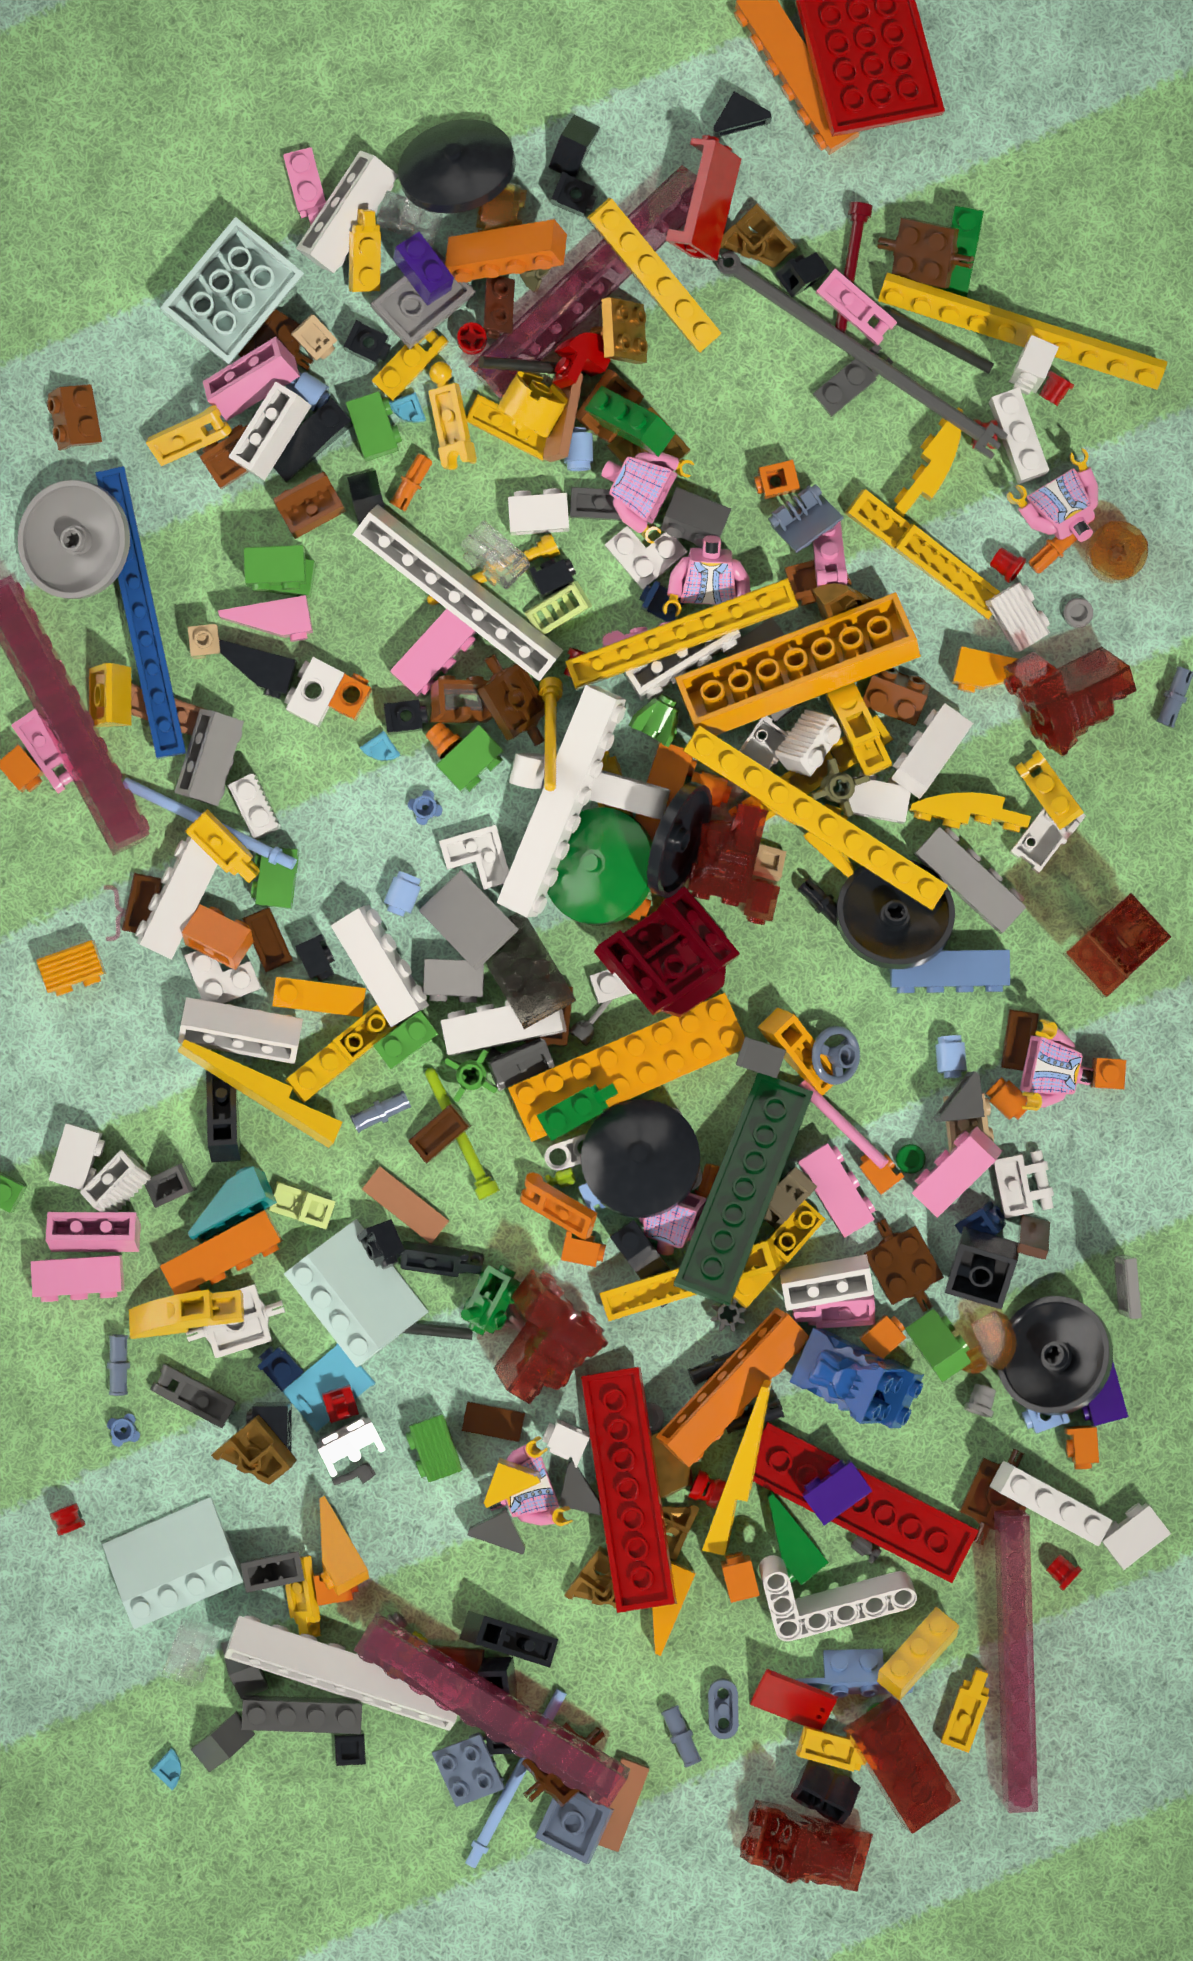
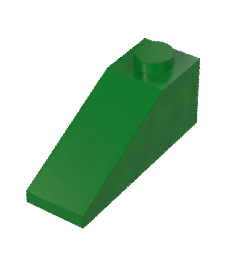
[938,206,984,297]
[767,1491,829,1585]

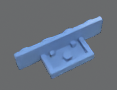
[795,1649,914,1698]

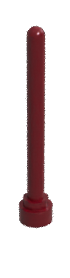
[835,202,873,334]

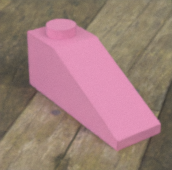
[218,595,313,642]

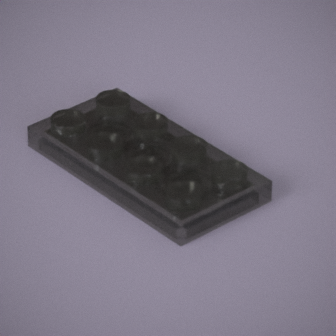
[485,913,576,1029]

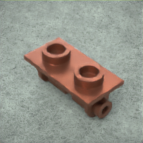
[483,276,515,339]

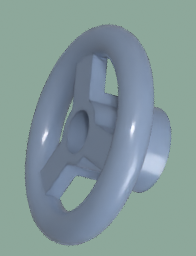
[812,1026,860,1085]

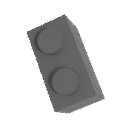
[660,487,731,548]

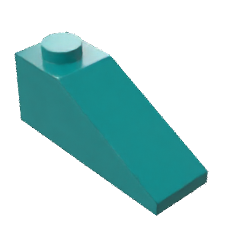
[188,1166,277,1244]

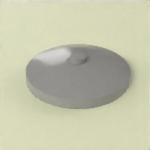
[18,480,130,599]

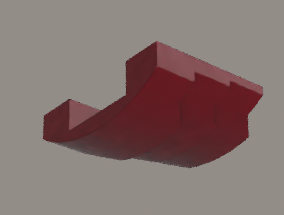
[594,886,740,1017]

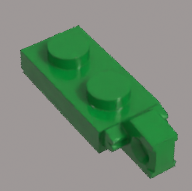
[537,1083,618,1141]

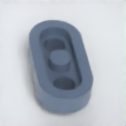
[708,1678,739,1739]

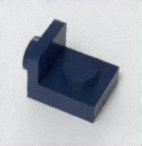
[639,580,684,622]
[955,1201,1006,1235]
[257,1345,304,1392]

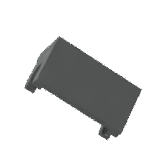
[486,1037,554,1091]

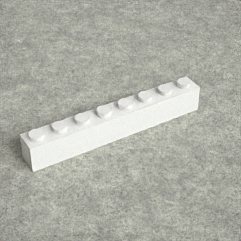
[352,504,564,681]
[497,685,627,918]
[224,1615,464,1731]

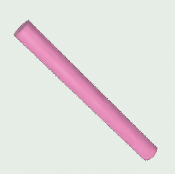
[799,1080,889,1169]

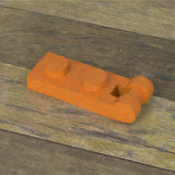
[520,1172,598,1240]

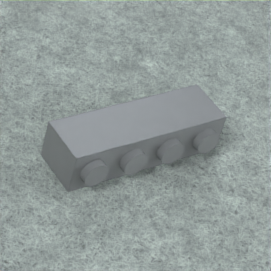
[914,827,1026,934]

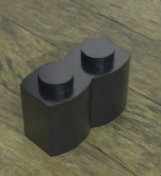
[791,1760,861,1825]

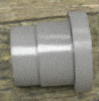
[964,1384,996,1418]

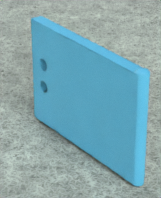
[282,1343,375,1432]

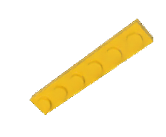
[587,198,721,353]

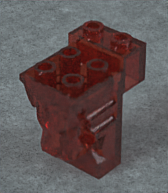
[1003,646,1137,757]
[687,801,780,925]
[1063,893,1171,998]
[493,1269,608,1404]
[740,1799,873,1892]

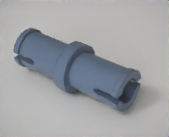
[1156,666,1193,728]
[350,1091,411,1133]
[107,1334,130,1396]
[661,1705,702,1768]

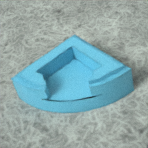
[389,392,426,423]
[360,731,401,761]
[151,1748,181,1790]

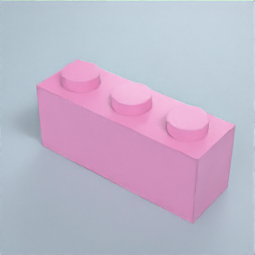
[203,337,300,421]
[390,609,476,697]
[912,1126,1002,1218]
[797,1143,876,1238]
[46,1212,141,1252]
[31,1255,124,1302]

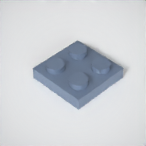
[535,1792,614,1864]

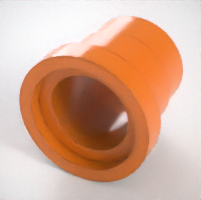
[426,722,462,759]

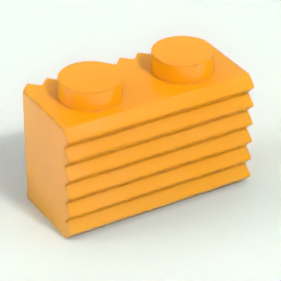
[36,940,106,997]

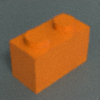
[182,904,254,970]
[721,1551,760,1603]

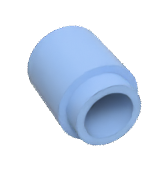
[286,371,331,412]
[564,427,593,471]
[383,871,421,917]
[935,1035,967,1079]

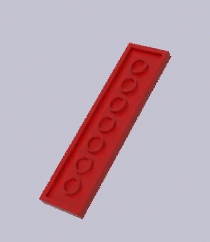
[581,1367,677,1613]
[753,1422,979,1583]

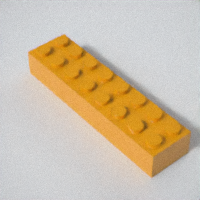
[675,592,921,736]
[508,993,745,1142]

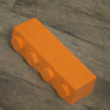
[445,219,567,283]
[160,1210,283,1295]

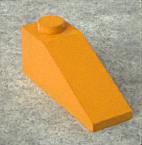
[952,646,1048,693]
[272,977,366,1017]
[757,1007,833,1096]
[319,1495,369,1596]
[652,1561,696,1656]

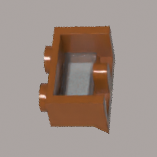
[430,675,493,723]

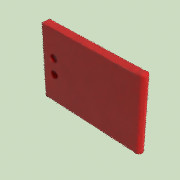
[750,1669,838,1730]

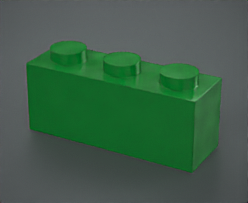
[585,385,676,457]

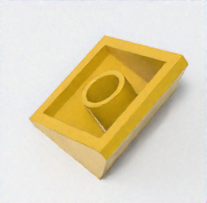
[89,663,132,727]
[484,1458,542,1508]

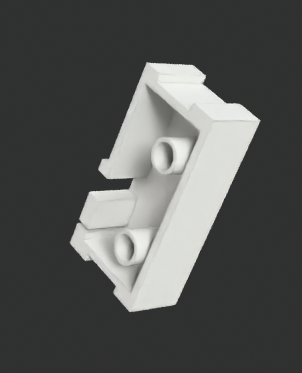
[739,716,790,795]
[1010,807,1086,874]

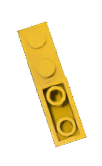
[893,407,963,518]
[825,683,892,776]
[909,792,1031,833]
[285,1005,397,1103]
[733,1200,826,1309]
[129,1290,244,1339]

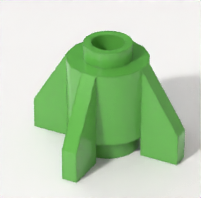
[628,694,680,747]
[444,1048,498,1102]

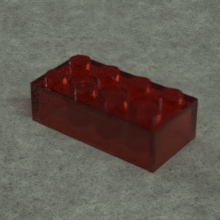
[843,1696,961,1834]

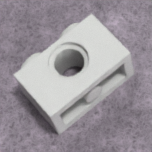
[284,657,345,727]

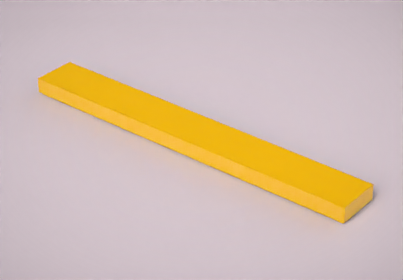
[565,578,798,690]

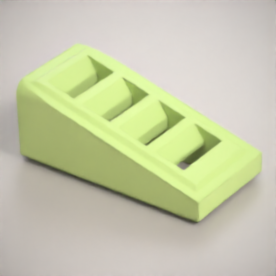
[525,581,592,635]

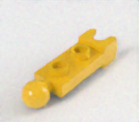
[428,362,477,470]

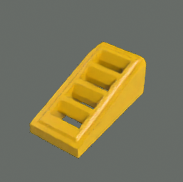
[803,832,856,877]

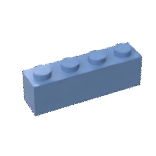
[890,950,1010,993]

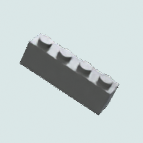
[241,1695,362,1734]

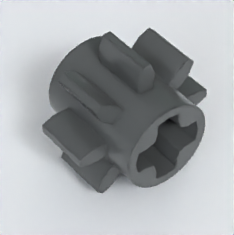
[710,1299,746,1332]

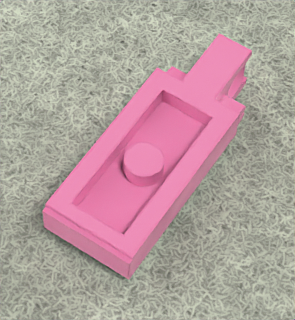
[283,147,326,225]
[792,1295,875,1329]

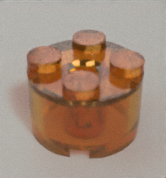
[476,183,527,232]
[1085,521,1148,584]

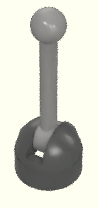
[569,999,613,1046]

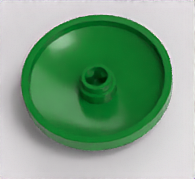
[547,807,652,926]

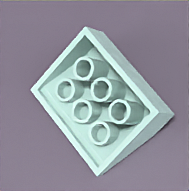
[160,217,304,364]
[284,1219,429,1368]
[102,1497,244,1629]

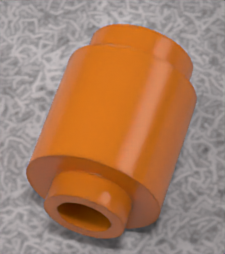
[691,771,732,807]
[985,1077,1028,1120]

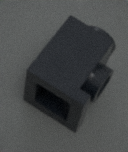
[551,172,598,218]
[775,252,829,298]
[344,320,392,366]
[529,558,576,598]
[383,699,428,735]
[295,934,335,982]
[357,1219,405,1269]

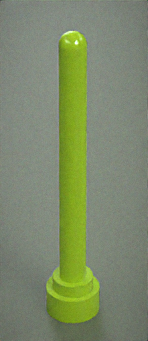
[425,1068,500,1201]

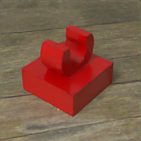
[322,1385,359,1423]

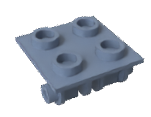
[768,484,844,553]
[432,1732,505,1807]

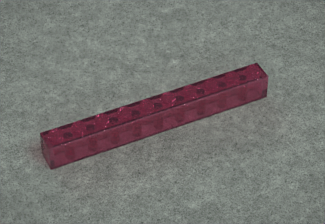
[468,165,697,399]
[0,575,150,856]
[994,1510,1038,1813]
[353,1612,630,1808]

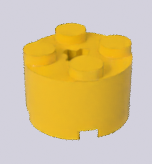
[497,371,568,437]

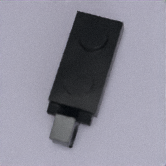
[400,1241,484,1277]

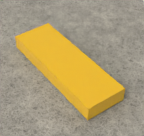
[466,394,547,461]

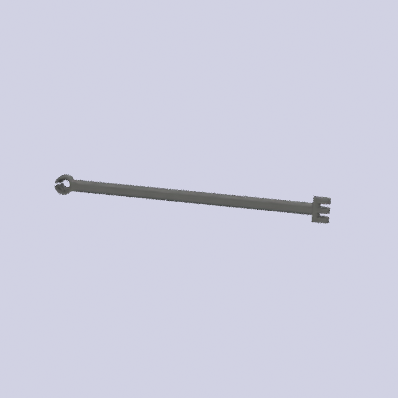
[717,252,1008,459]

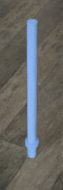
[122,777,297,870]
[465,1688,567,1868]

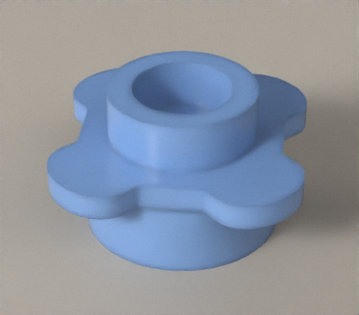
[408,790,443,825]
[107,1413,140,1447]

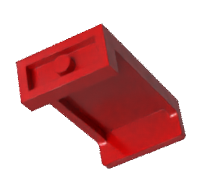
[666,135,742,261]

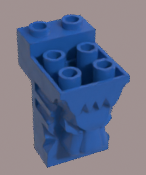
[790,1328,924,1428]

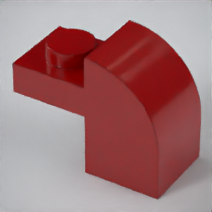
[552,332,611,389]

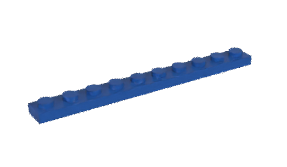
[95,466,186,759]

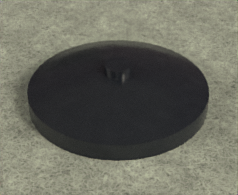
[398,119,516,214]
[647,782,712,898]
[836,859,955,969]
[581,1099,701,1218]
[996,1296,1113,1415]

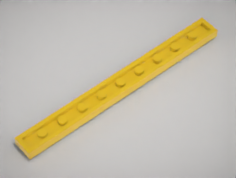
[878,272,1168,390]
[683,726,948,910]

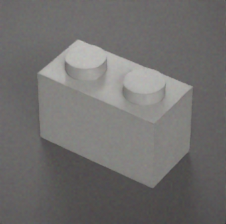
[423,959,484,1003]

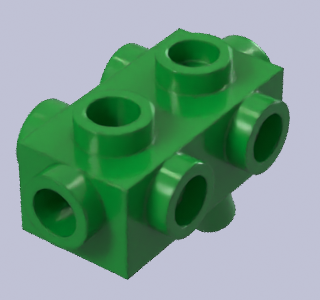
[461,1265,521,1336]

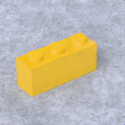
[877,1607,959,1701]

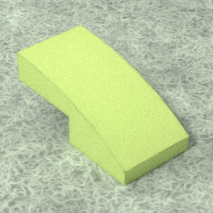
[267,1181,336,1229]

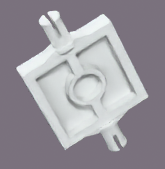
[186,1284,285,1358]

